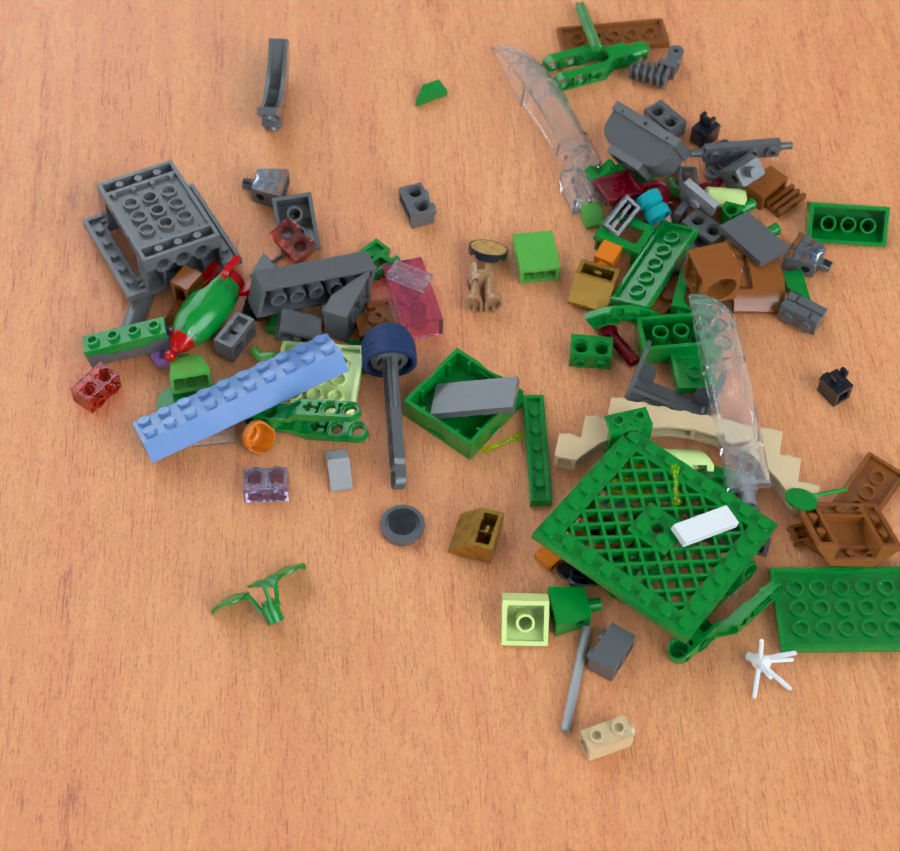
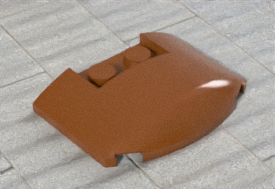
[728,243,786,314]

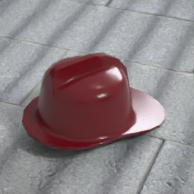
[635,180,682,203]

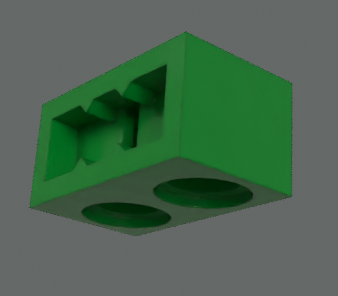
[569,334,613,370]

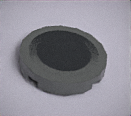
[380,505,425,547]

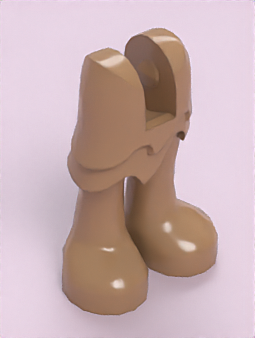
[464,262,503,313]

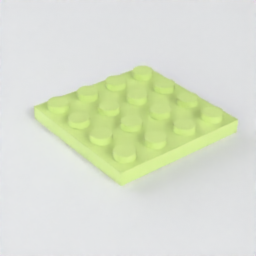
[280,341,363,416]

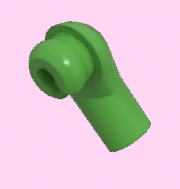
[668,177,682,199]
[250,346,278,363]

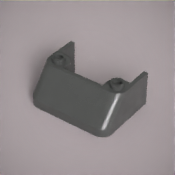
[625,340,727,415]

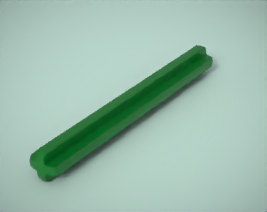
[575,1,602,53]

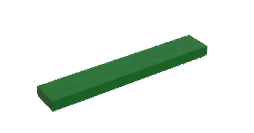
[522,395,552,507]

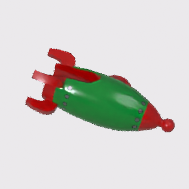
[164,254,252,362]

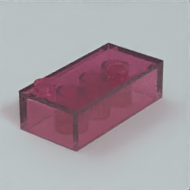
[382,257,443,340]

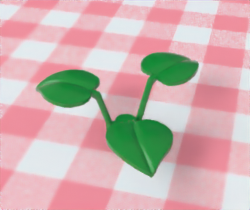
[211,563,306,626]

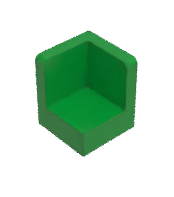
[585,159,619,183]

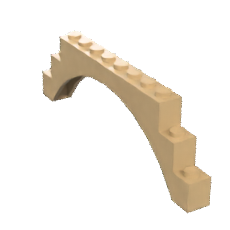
[553,397,820,516]

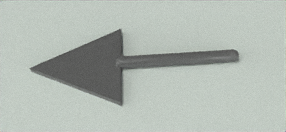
[249,253,284,277]

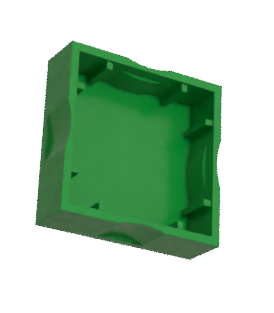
[403,348,524,460]

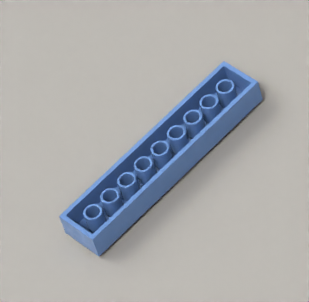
[132,333,348,463]

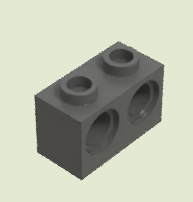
[644,100,687,138]
[399,182,437,229]
[681,209,726,247]
[214,311,256,363]

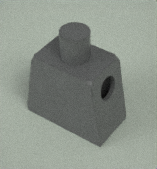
[718,152,765,188]

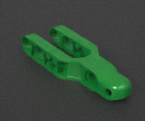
[542,41,650,91]
[243,399,369,443]
[667,561,784,664]

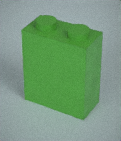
[512,231,560,284]

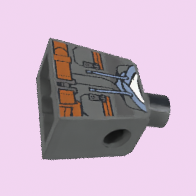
[242,169,290,207]
[781,232,833,278]

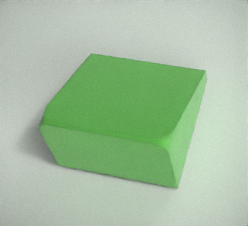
[580,202,604,229]

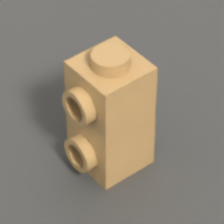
[578,715,636,762]

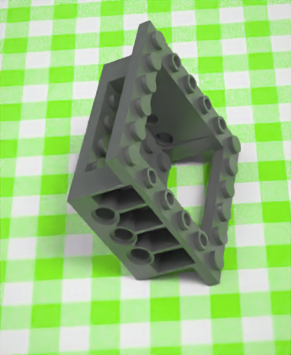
[83,160,242,303]

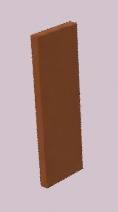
[556,18,670,51]
[803,452,900,567]

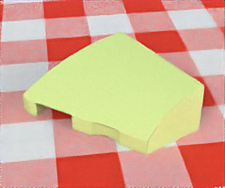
[705,187,747,207]

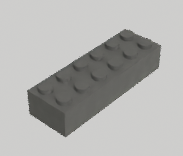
[248,251,377,318]

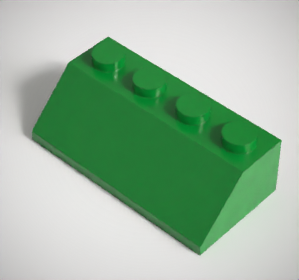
[805,201,890,247]

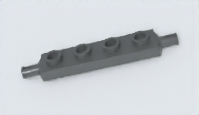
[690,137,793,163]

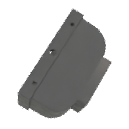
[604,100,691,181]

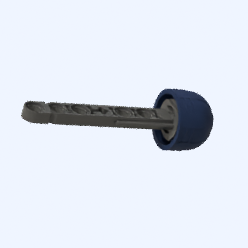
[361,322,417,490]

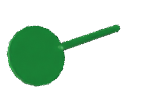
[785,487,848,511]

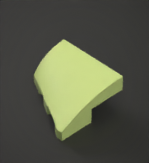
[663,448,714,471]

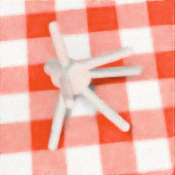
[745,639,797,699]

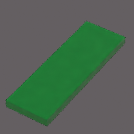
[610,221,699,309]

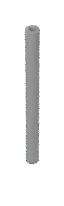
[561,626,591,734]

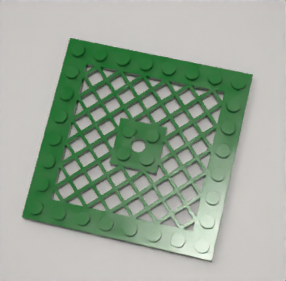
[531,430,778,644]

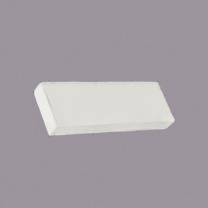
[671,505,739,547]

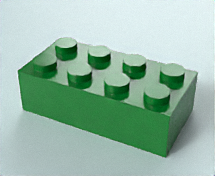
[634,310,726,364]

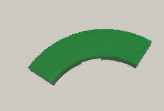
[584,305,661,329]

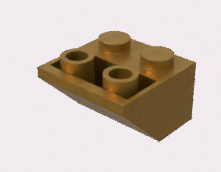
[567,259,620,311]
[448,507,504,564]

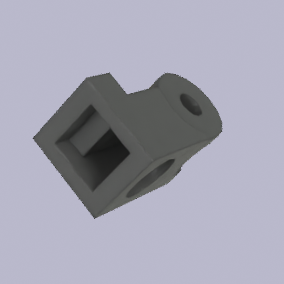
[657,45,684,80]

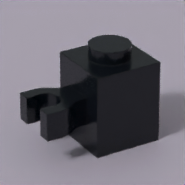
[689,111,721,148]
[817,366,854,407]

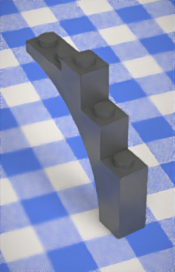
[257,38,290,131]

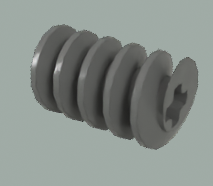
[629,58,670,89]

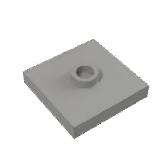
[679,178,719,219]

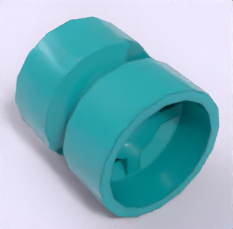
[635,188,672,225]

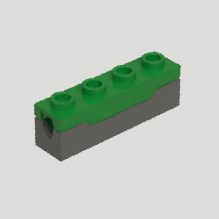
[82,316,171,367]

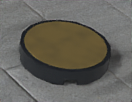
[468,239,508,263]

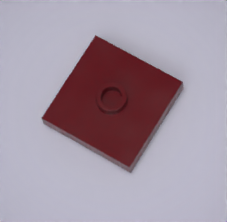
[593,169,646,207]

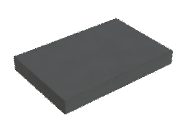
[718,211,789,267]

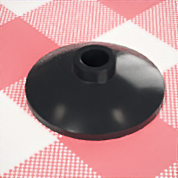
[556,562,599,587]

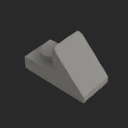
[325,449,353,492]

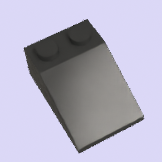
[272,192,321,256]
[321,271,371,343]

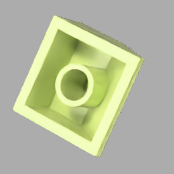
[501,593,549,646]

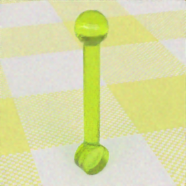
[482,432,523,454]
[670,464,681,505]

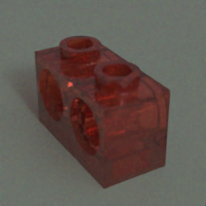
[270,218,315,264]
[70,362,122,413]

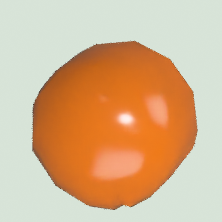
[241,420,275,455]

